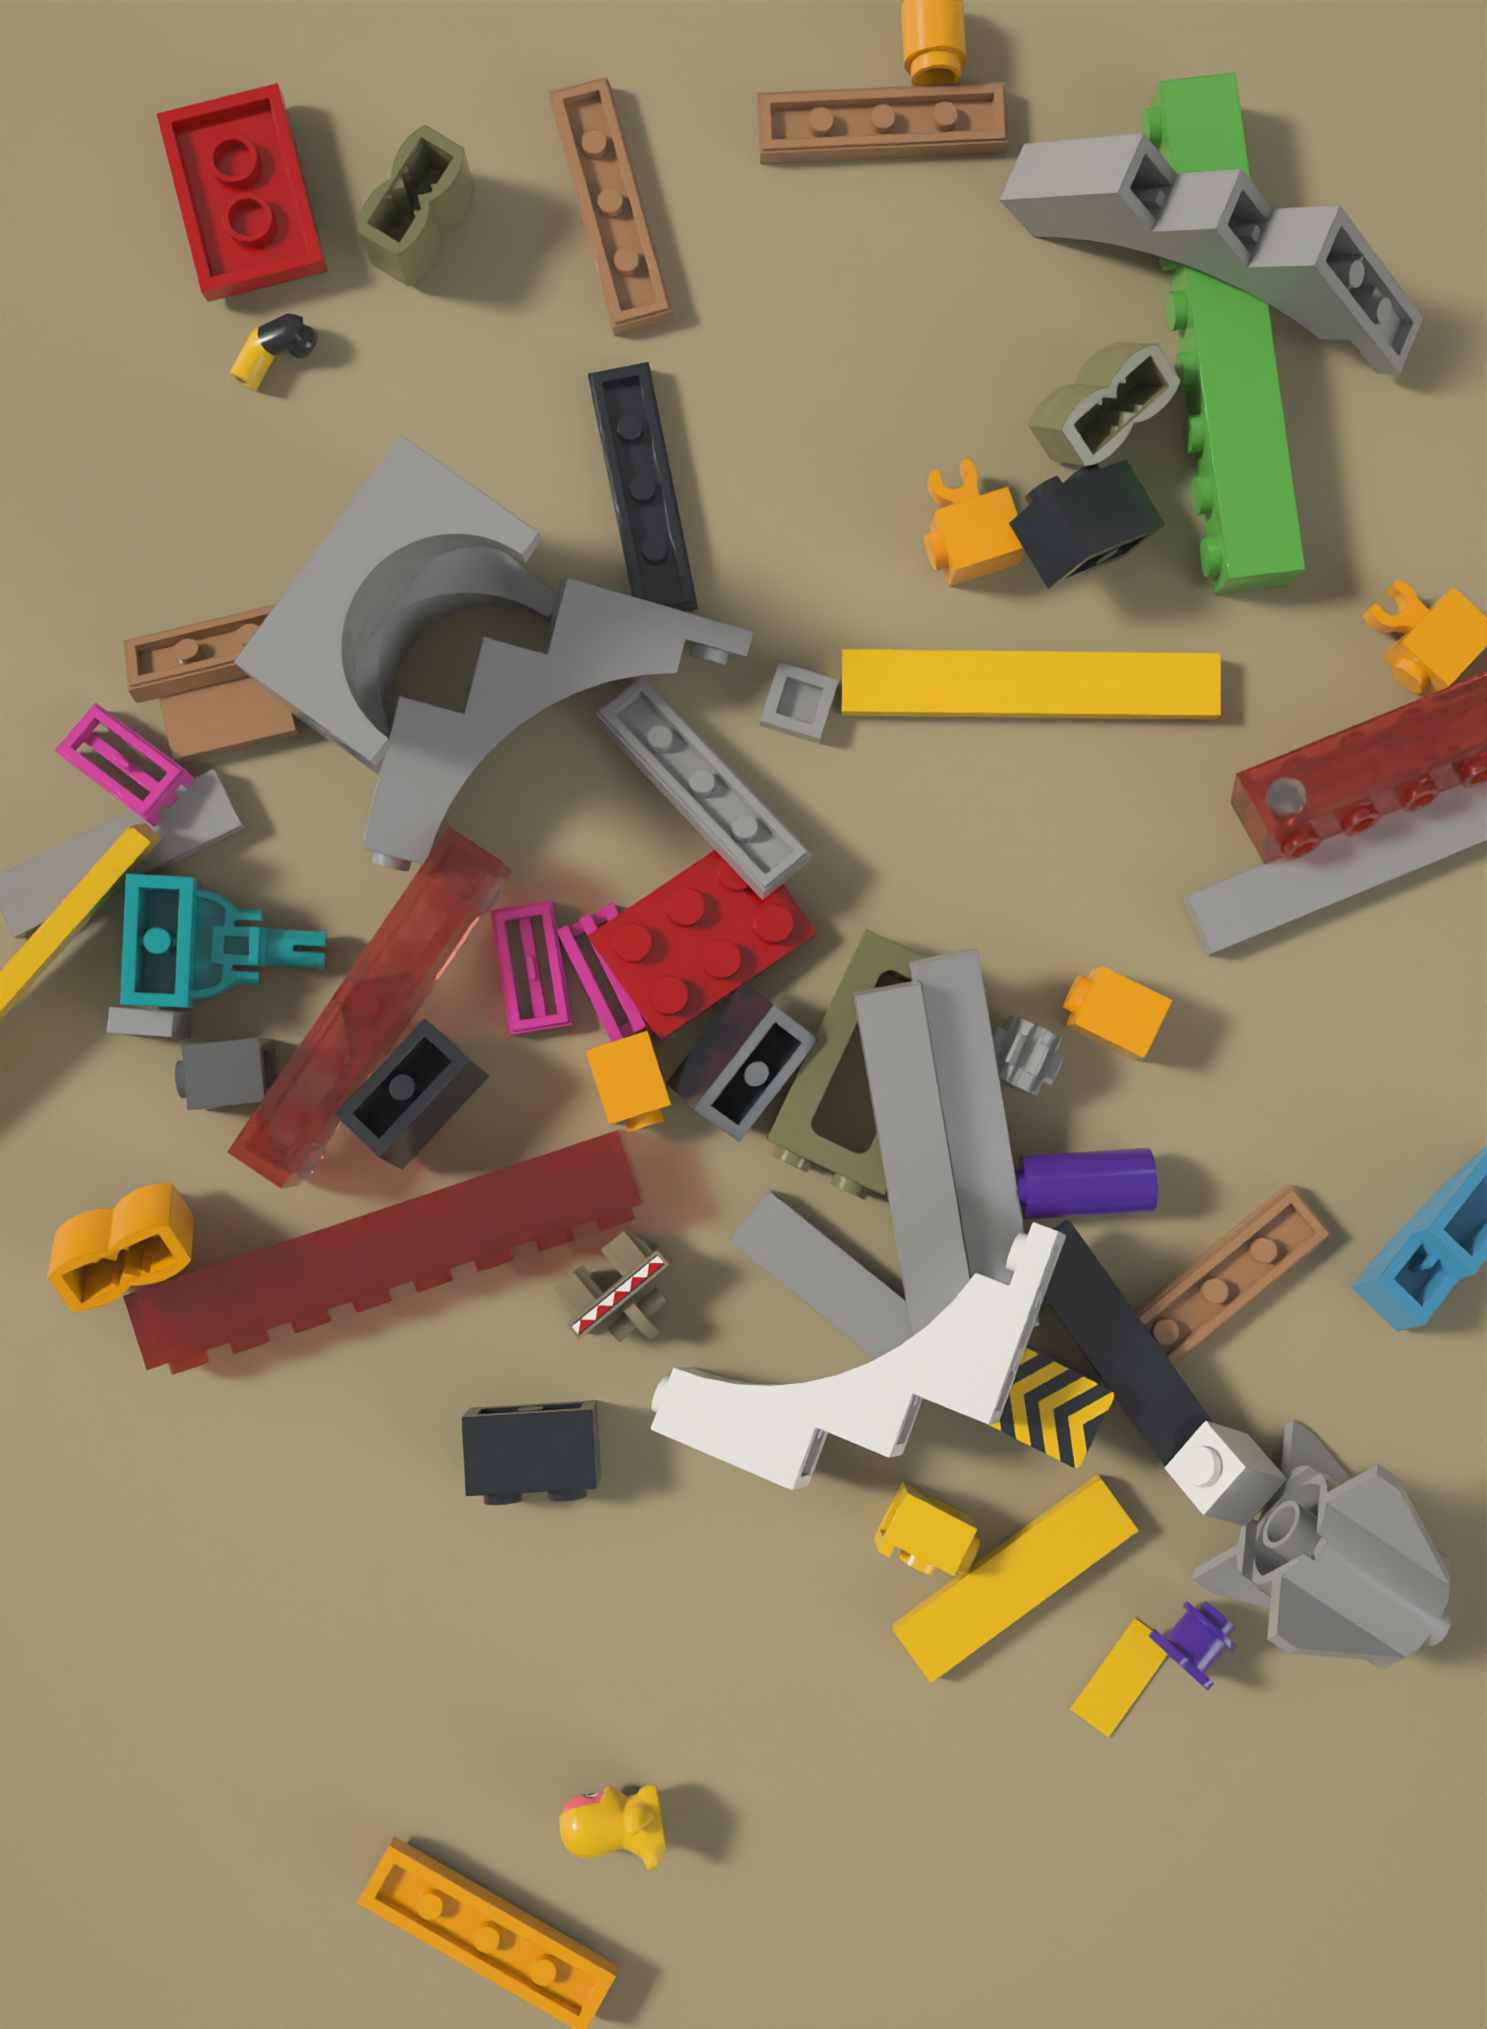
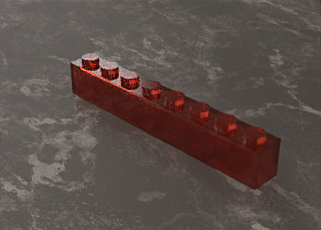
[123,1129,645,1375]

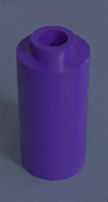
[1014,1148,1158,1220]

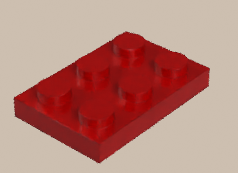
[156,83,328,302]
[588,850,817,1042]

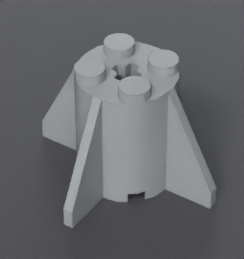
[1192,1419,1451,1669]

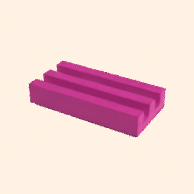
[54,702,194,827]
[490,900,574,1036]
[556,902,648,1042]

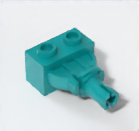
[120,874,327,1008]

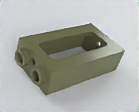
[766,929,927,1200]

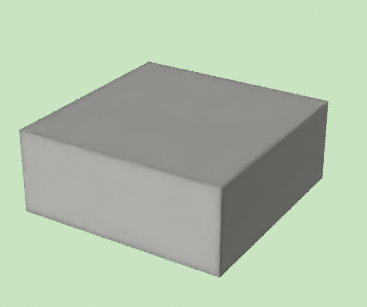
[760,661,839,744]
[107,1007,192,1039]

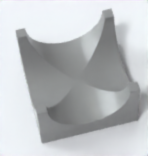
[234,434,557,775]

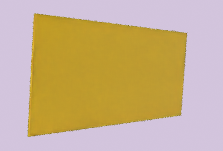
[1070,1617,1168,1738]

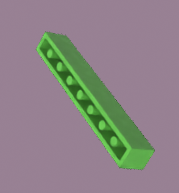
[1141,72,1305,595]

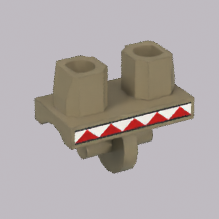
[555,1227,672,1342]

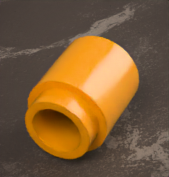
[901,0,967,86]

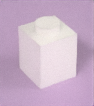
[1165,1421,1287,1526]

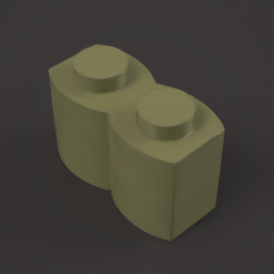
[357,125,474,287]
[1028,342,1181,466]

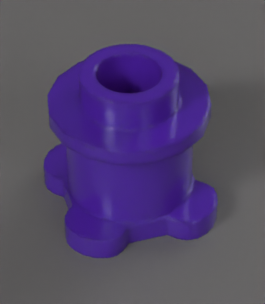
[1148,1601,1237,1691]

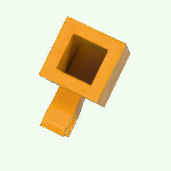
[924,458,1026,587]
[1363,579,1487,699]

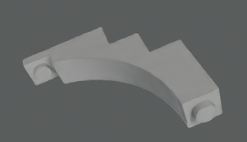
[1000,133,1423,374]
[362,578,753,871]

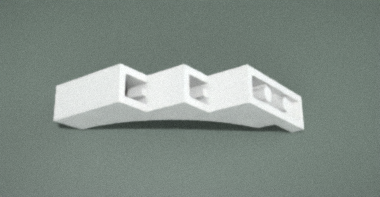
[651,1222,1066,1490]

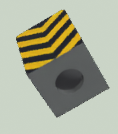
[989,1344,1114,1468]

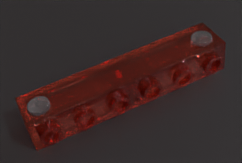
[1230,672,1487,864]
[227,826,512,1189]

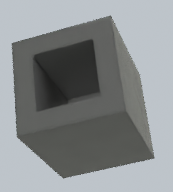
[175,1037,280,1110]

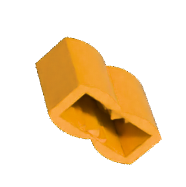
[47,1183,194,1312]

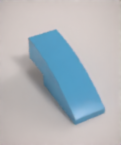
[1351,1146,1487,1331]

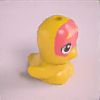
[559,1784,667,1871]

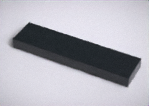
[588,362,698,612]
[1044,1220,1213,1467]

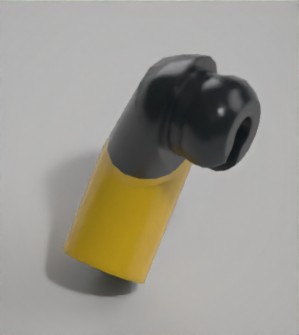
[229,313,318,391]

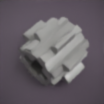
[991,1015,1065,1096]

